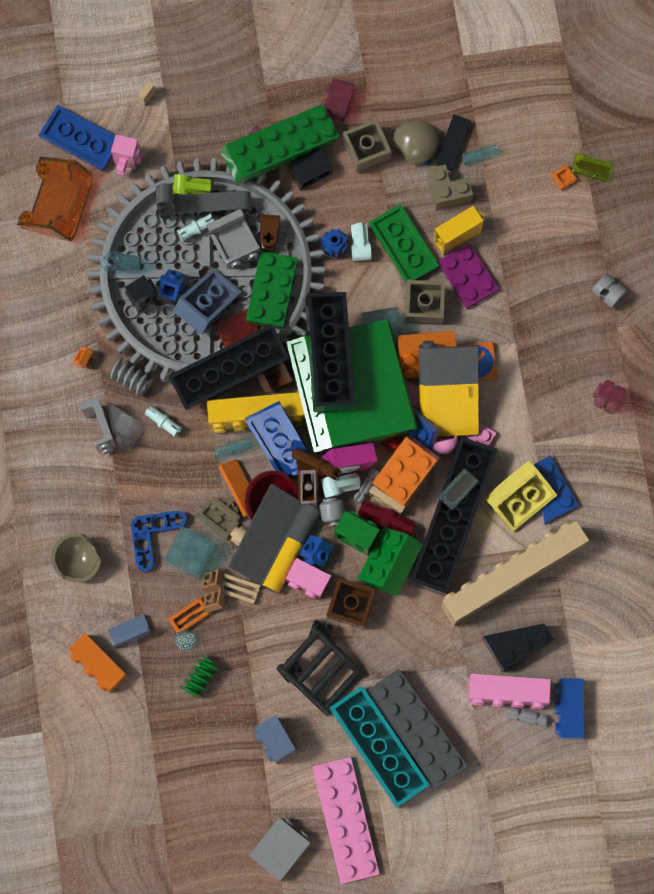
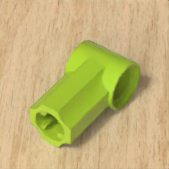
[173,174,211,195]

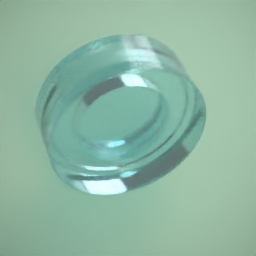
[175,630,195,650]

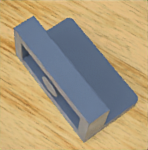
[108,614,151,648]

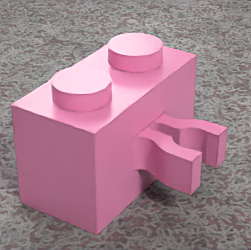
[111,134,143,176]

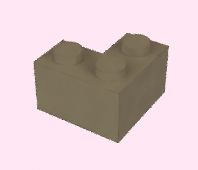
[427,164,473,211]

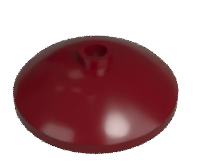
[244,471,298,520]

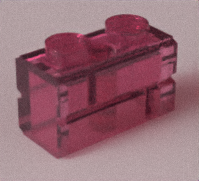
[592,380,626,414]

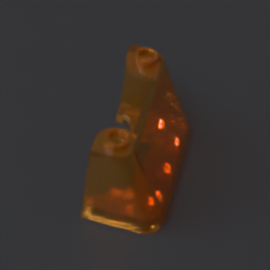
[17,156,93,241]

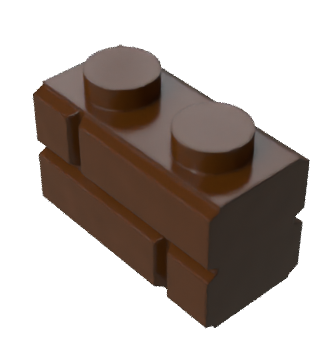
[297,461,318,504]

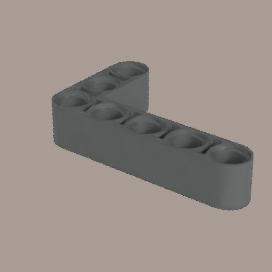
[156,183,252,219]

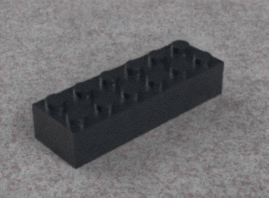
[305,292,355,412]
[168,324,290,412]

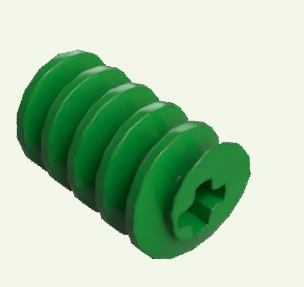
[180,654,220,698]

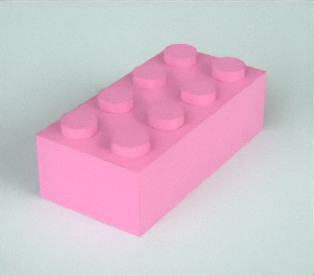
[467,674,551,710]

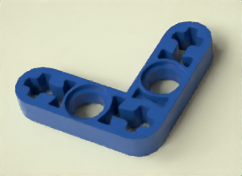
[131,511,187,573]

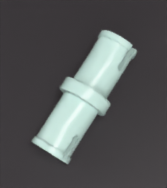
[177,214,214,241]
[145,405,182,437]

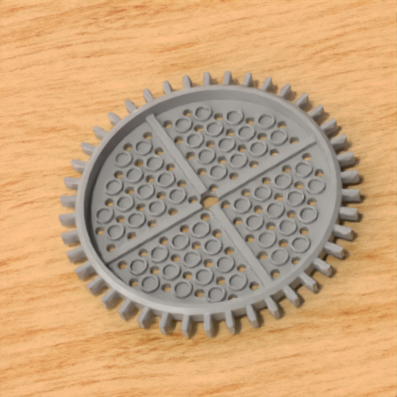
[87,158,325,383]

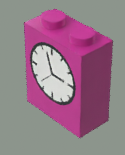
[319,443,378,478]

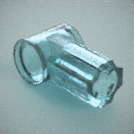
[100,251,141,273]

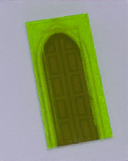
[571,153,612,182]

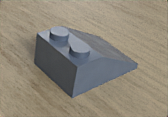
[173,268,242,335]

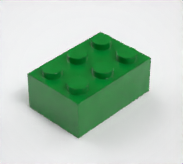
[357,527,423,597]

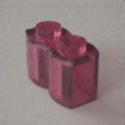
[321,78,355,122]

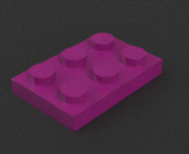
[437,243,499,310]

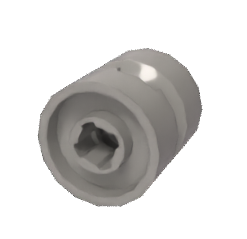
[591,273,627,309]

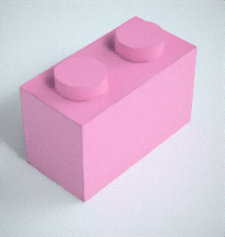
[286,558,331,599]

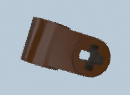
[260,214,280,252]

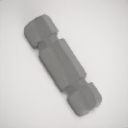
[354,468,380,504]
[509,708,548,727]

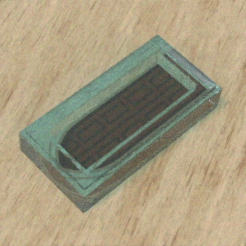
[438,468,479,511]

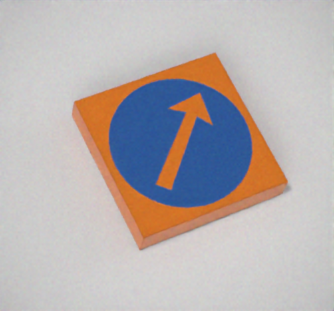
[457,341,498,382]

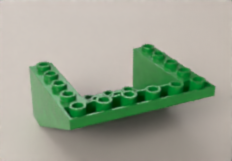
[287,319,418,455]

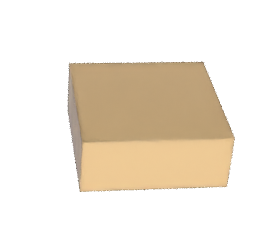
[137,81,156,106]

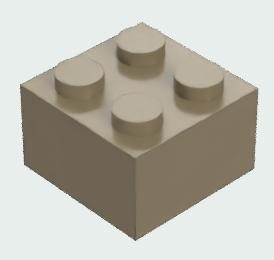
[342,119,391,172]
[405,280,445,324]

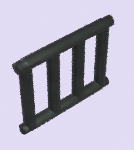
[277,625,366,716]

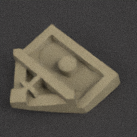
[196,496,240,540]

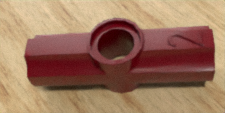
[357,500,416,536]

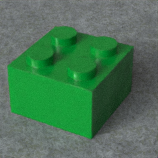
[334,511,379,556]

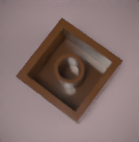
[327,578,376,630]

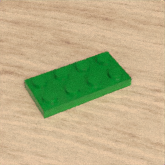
[368,204,439,284]
[246,251,298,329]

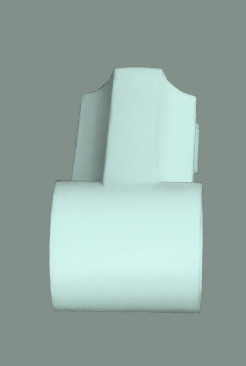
[351,223,371,261]
[320,473,361,498]

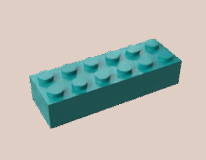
[329,686,429,808]

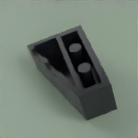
[482,623,554,672]

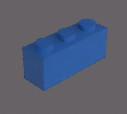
[555,678,584,740]

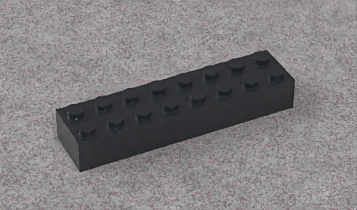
[410,436,498,597]

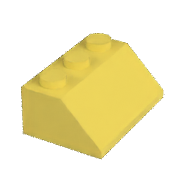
[484,460,557,532]

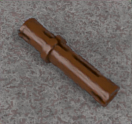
[291,447,341,480]

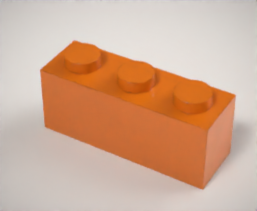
[68,633,128,693]

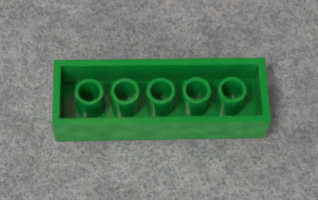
[221,104,339,185]

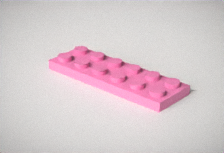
[313,757,380,884]

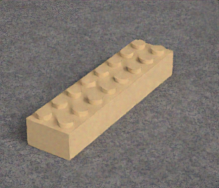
[441,521,589,626]

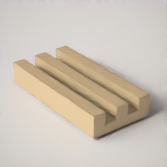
[223,573,261,604]

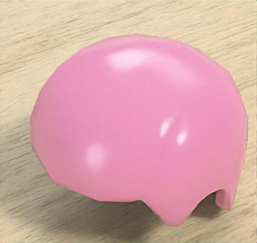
[433,435,459,455]

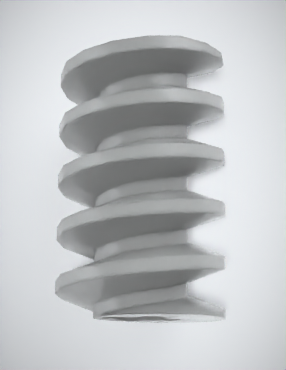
[111,357,153,396]

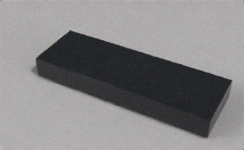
[435,114,471,172]

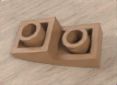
[201,568,224,613]

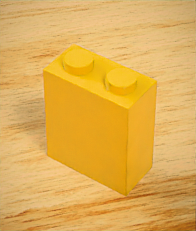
[433,206,484,255]

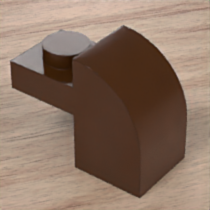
[257,361,296,393]

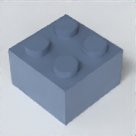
[254,715,296,764]

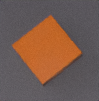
[551,164,577,191]

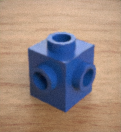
[321,228,349,260]
[158,269,187,301]
[299,535,334,568]

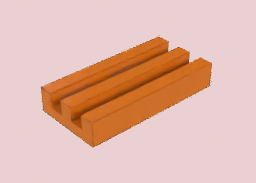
[168,598,211,635]

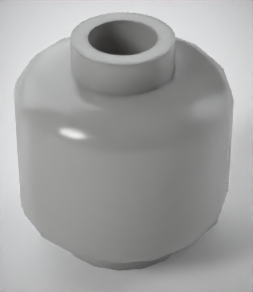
[319,496,345,526]

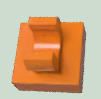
[72,347,97,369]

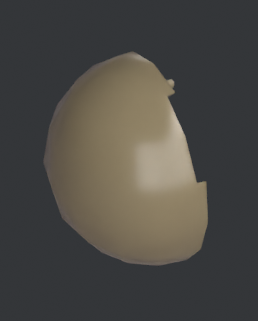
[392,119,439,164]
[51,533,101,582]

